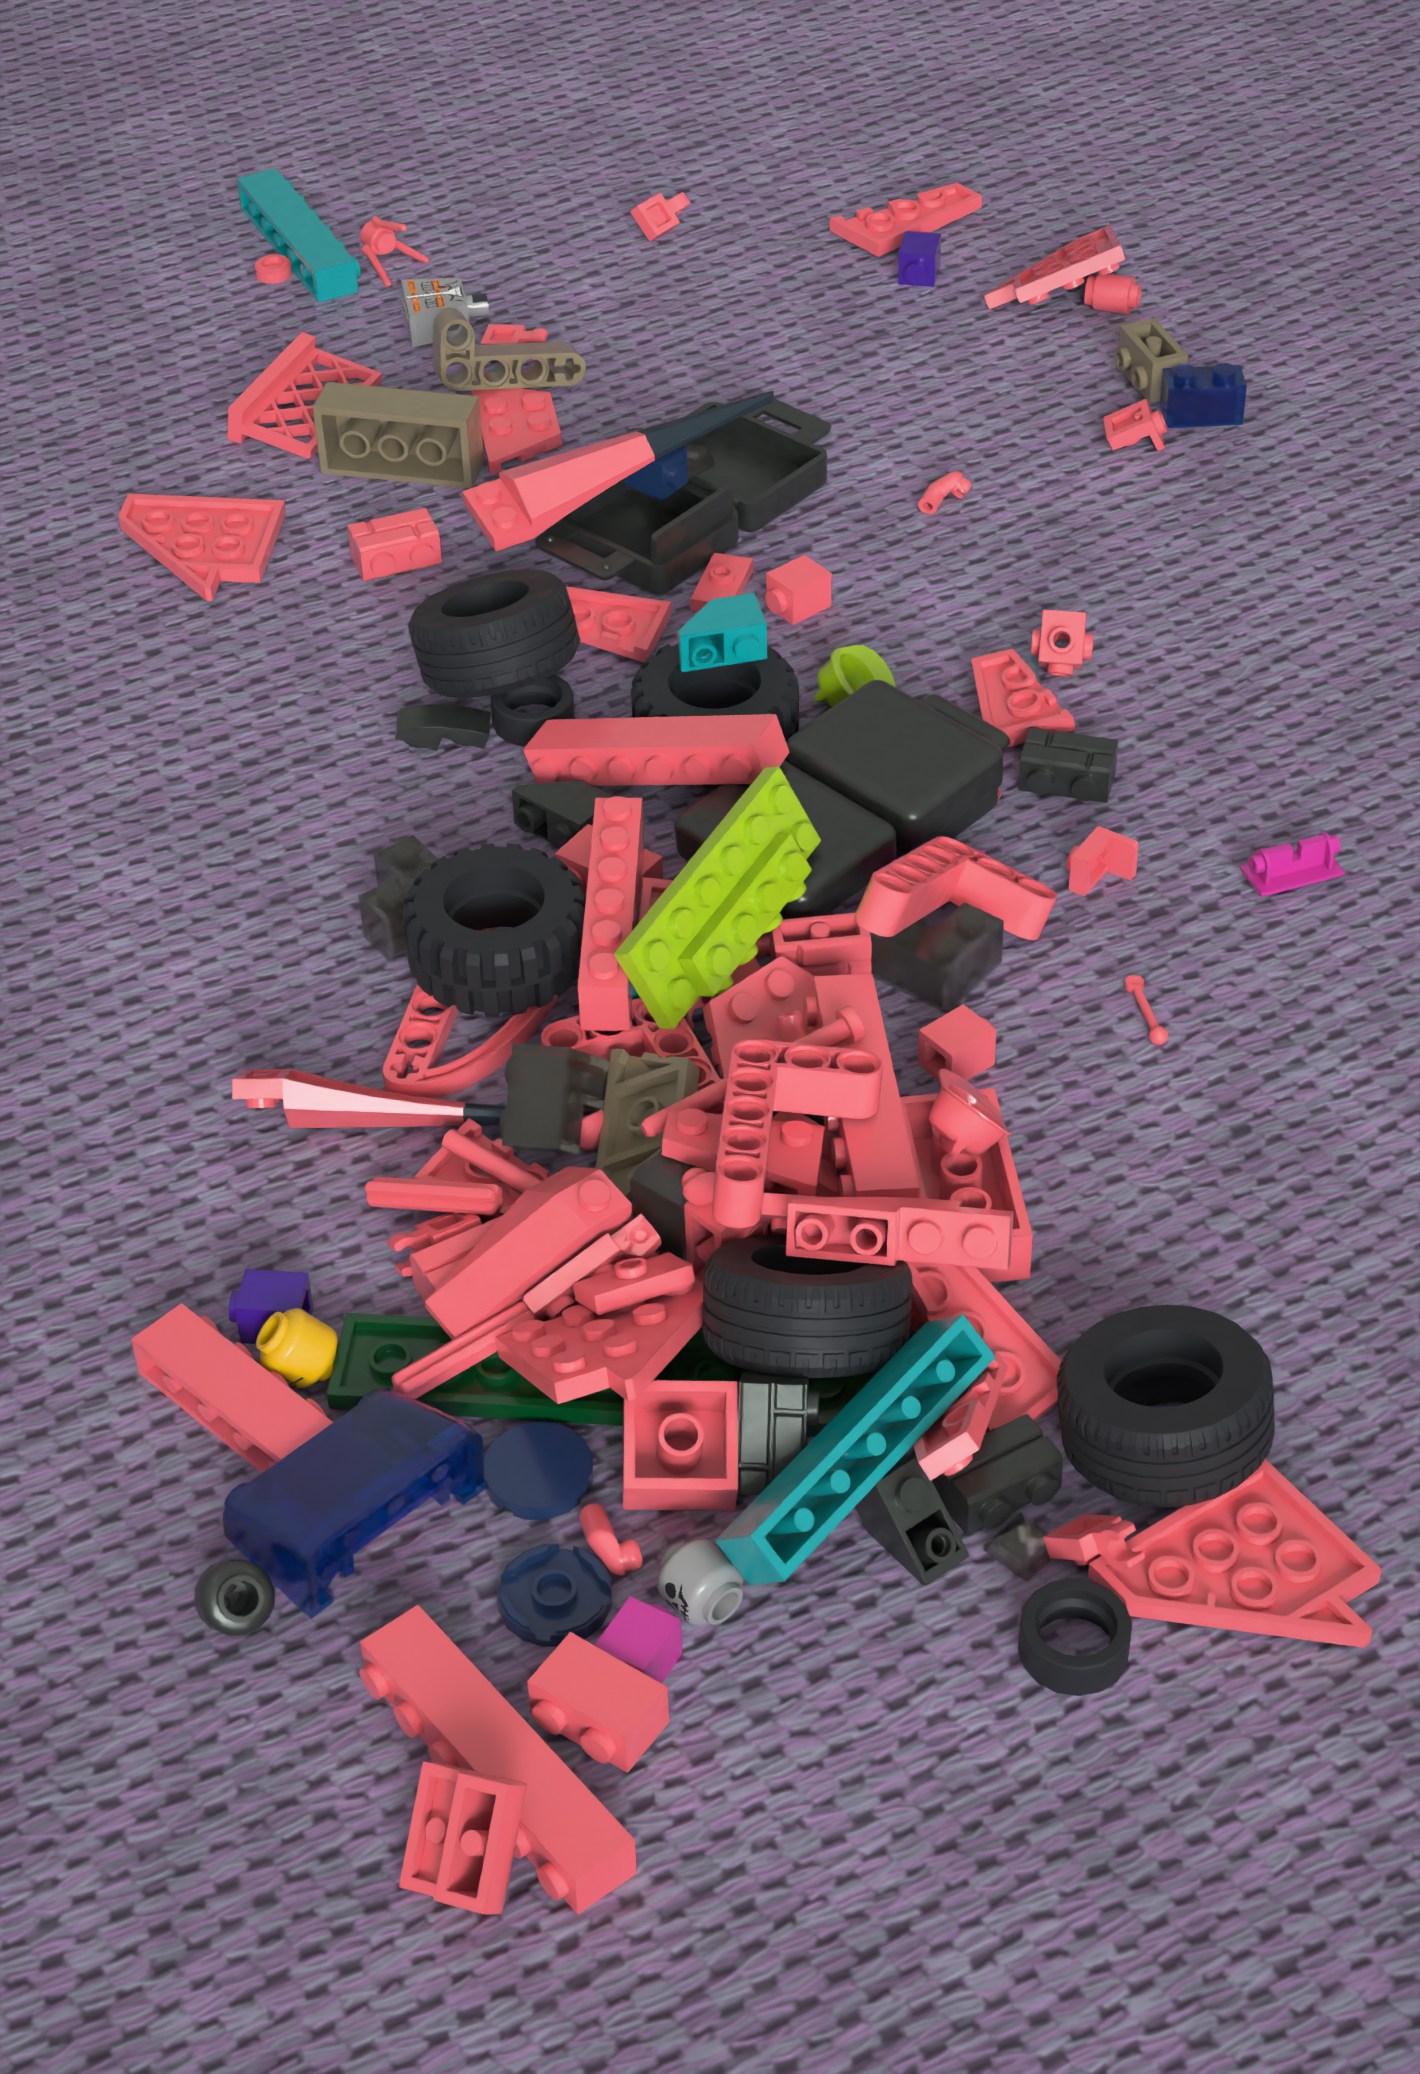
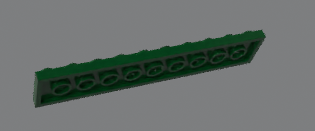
[327,1313,880,1437]

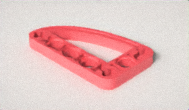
[383,929,559,1098]

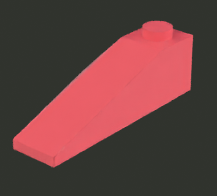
[425,1166,632,1340]

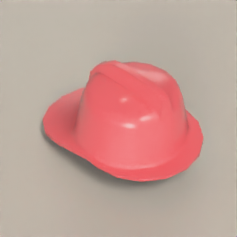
[928,1069,1012,1156]

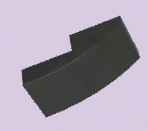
[395,704,491,751]

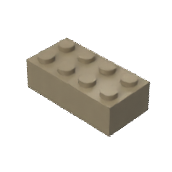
[313,382,484,488]

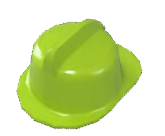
[814,645,895,708]

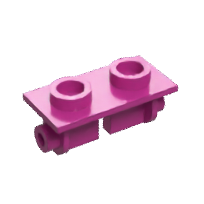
[1240,832,1345,897]

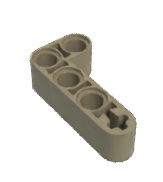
[433,308,586,391]

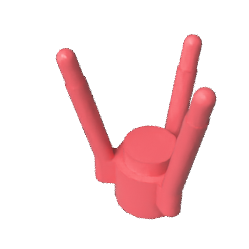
[360,216,429,287]

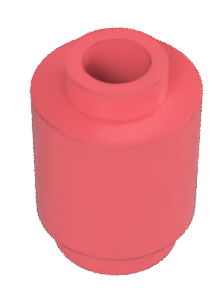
[1084,274,1141,315]

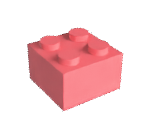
[622,1380,738,1511]

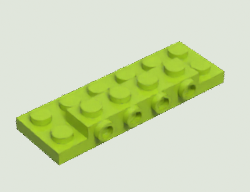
[614,766,821,1029]

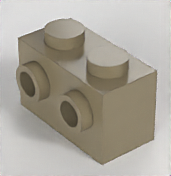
[1114,318,1188,403]

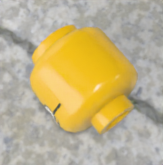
[256,1308,338,1389]

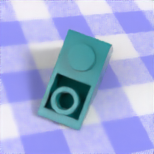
[678,593,767,672]

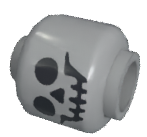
[657,1539,743,1626]

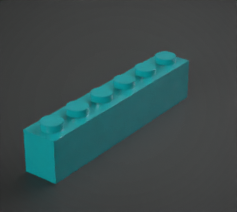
[237,168,361,303]
[715,1314,996,1585]

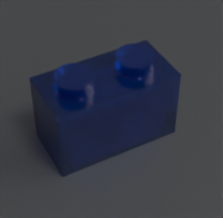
[1160,363,1247,428]

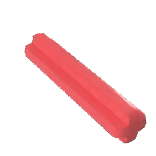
[365,1177,504,1215]
[392,1302,536,1402]

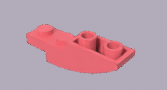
[786,1197,1014,1270]

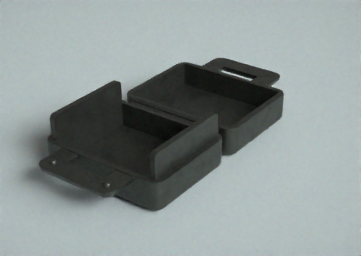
[535,399,831,595]
[669,680,1010,919]

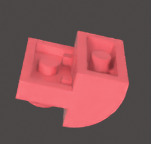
[399,1761,527,1914]

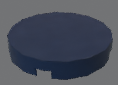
[483,1422,593,1520]
[497,1544,612,1647]

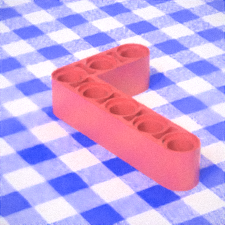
[854,836,1057,940]
[541,998,725,1172]
[712,1039,883,1228]

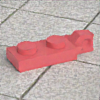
[523,1214,662,1322]

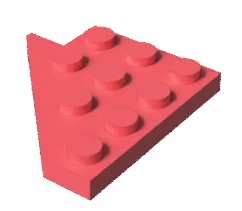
[984,225,1126,310]
[118,494,286,601]
[495,1278,704,1404]
[1088,1459,1382,1648]

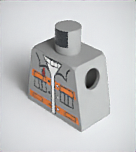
[401,278,489,347]

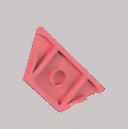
[470,388,562,474]
[703,955,814,1079]

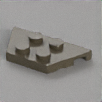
[596,1048,700,1200]

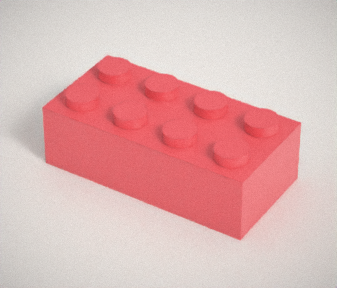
[900,1088,1033,1283]

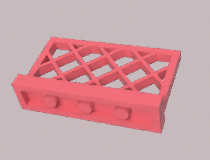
[227,332,382,458]

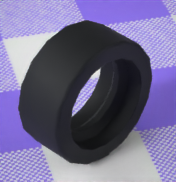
[491,674,575,747]
[1018,1578,1132,1696]

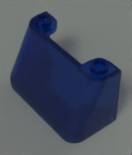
[222,1388,484,1619]

